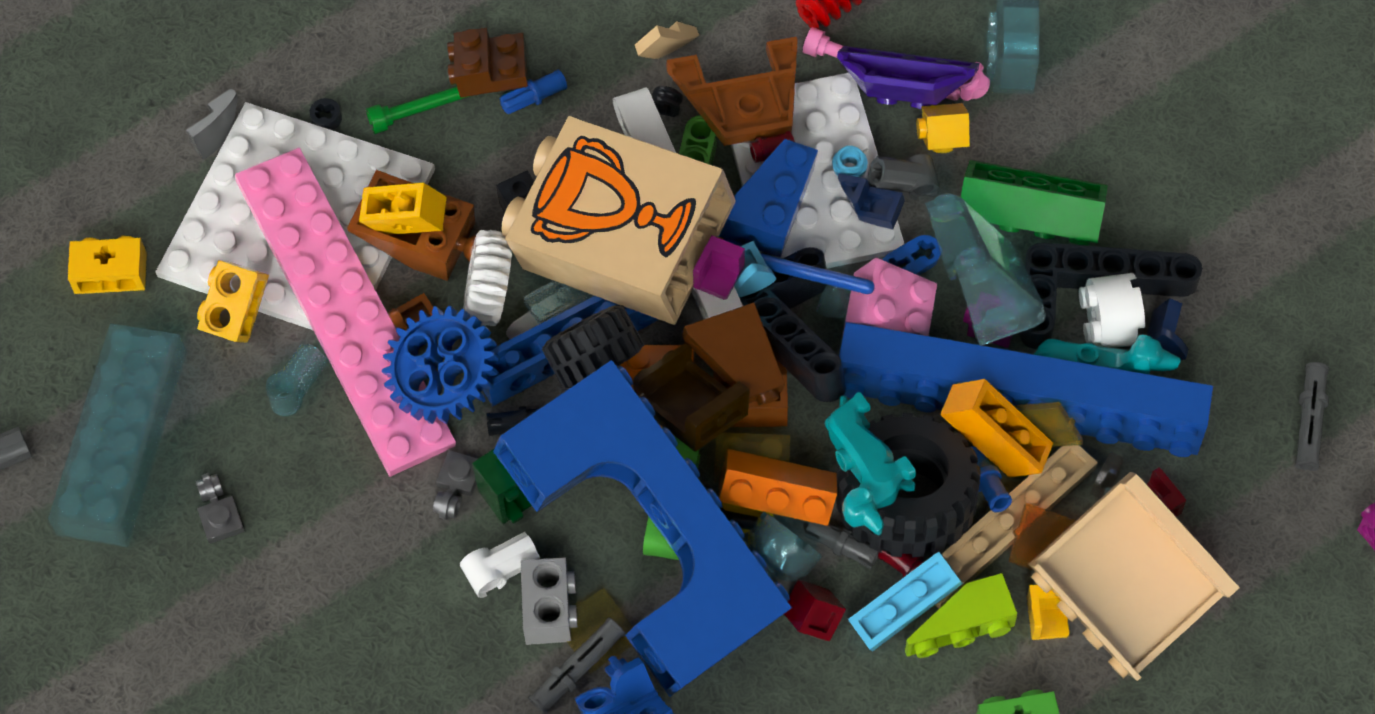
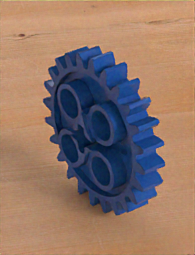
[382,306,500,424]

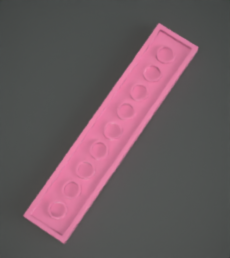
[235,147,456,477]

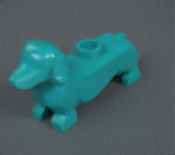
[1034,335,1181,374]
[825,392,916,535]

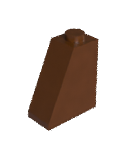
[682,303,785,406]

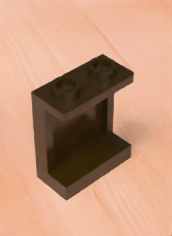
[633,343,750,452]

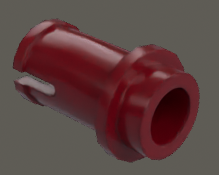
[749,131,795,164]
[878,550,924,578]

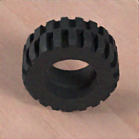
[836,413,981,558]

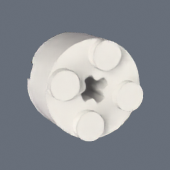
[1079,273,1145,348]

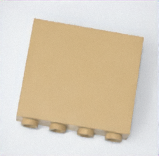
[1029,472,1240,681]

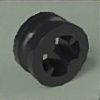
[652,86,683,117]
[309,98,342,130]

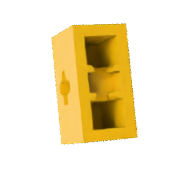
[359,183,447,235]
[68,236,147,294]

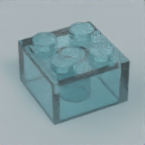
[985,0,1039,94]

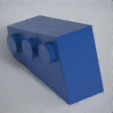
[719,139,818,258]

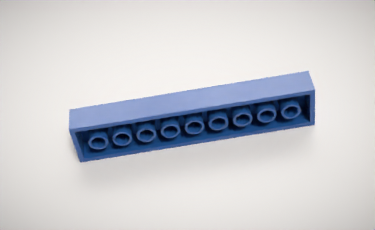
[839,322,1213,457]

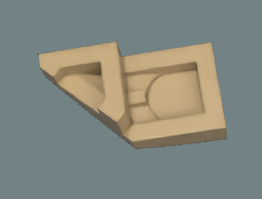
[635,21,699,59]

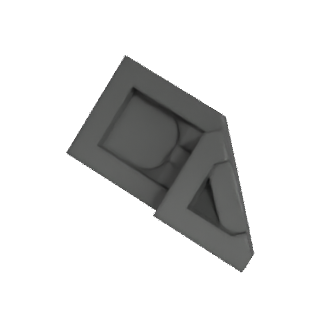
[186,88,238,160]

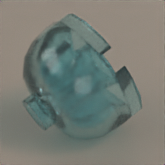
[747,512,823,582]

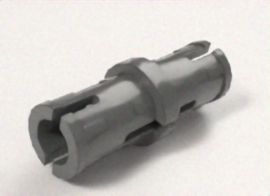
[805,522,879,570]

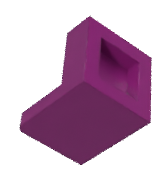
[693,235,745,300]

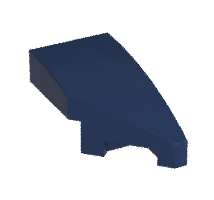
[838,173,905,229]

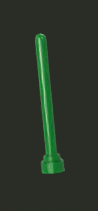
[366,86,470,135]

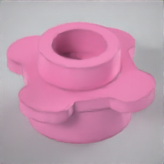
[959,62,990,101]

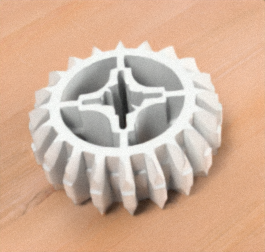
[463,230,512,327]

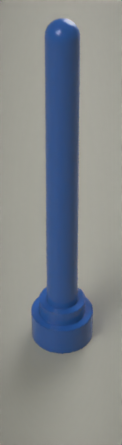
[723,238,875,294]

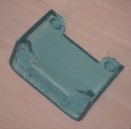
[925,193,1046,346]

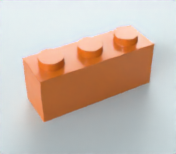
[718,449,837,526]

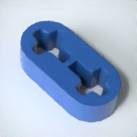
[882,235,941,276]

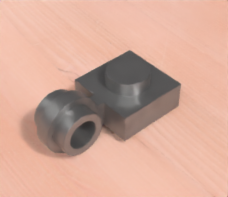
[433,450,478,520]
[196,473,245,544]

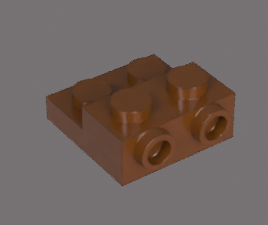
[447,28,528,98]

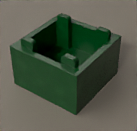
[472,448,532,524]

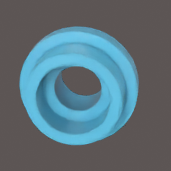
[832,146,868,177]

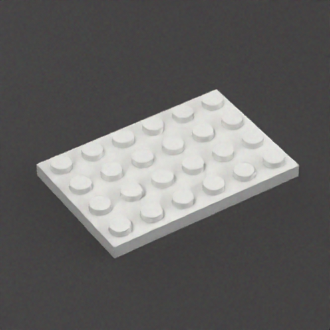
[731,73,904,269]

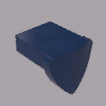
[1147,298,1189,360]

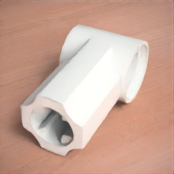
[460,532,540,598]

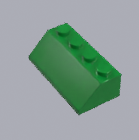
[957,160,1108,245]

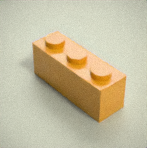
[940,379,1053,478]

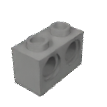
[521,557,578,645]

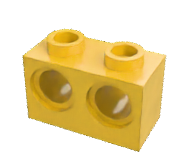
[197,260,269,343]

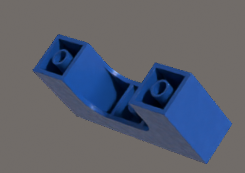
[493,360,792,697]

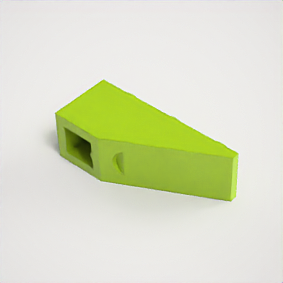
[905,573,1017,658]

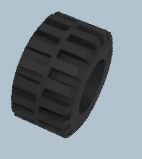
[542,305,644,388]

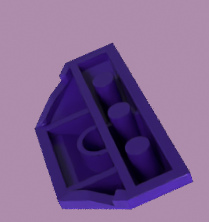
[837,46,980,109]

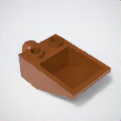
[347,170,476,281]

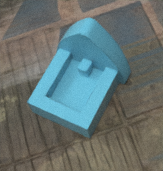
[734,241,776,297]

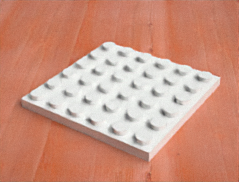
[156,102,435,330]

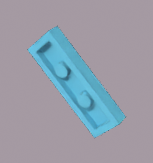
[848,551,963,651]

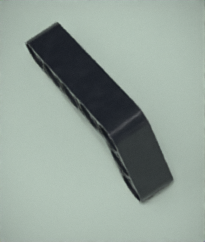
[1020,242,1203,349]
[739,247,846,402]

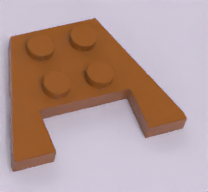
[666,37,798,146]

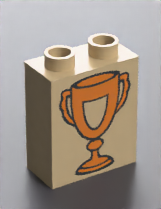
[502,116,736,325]

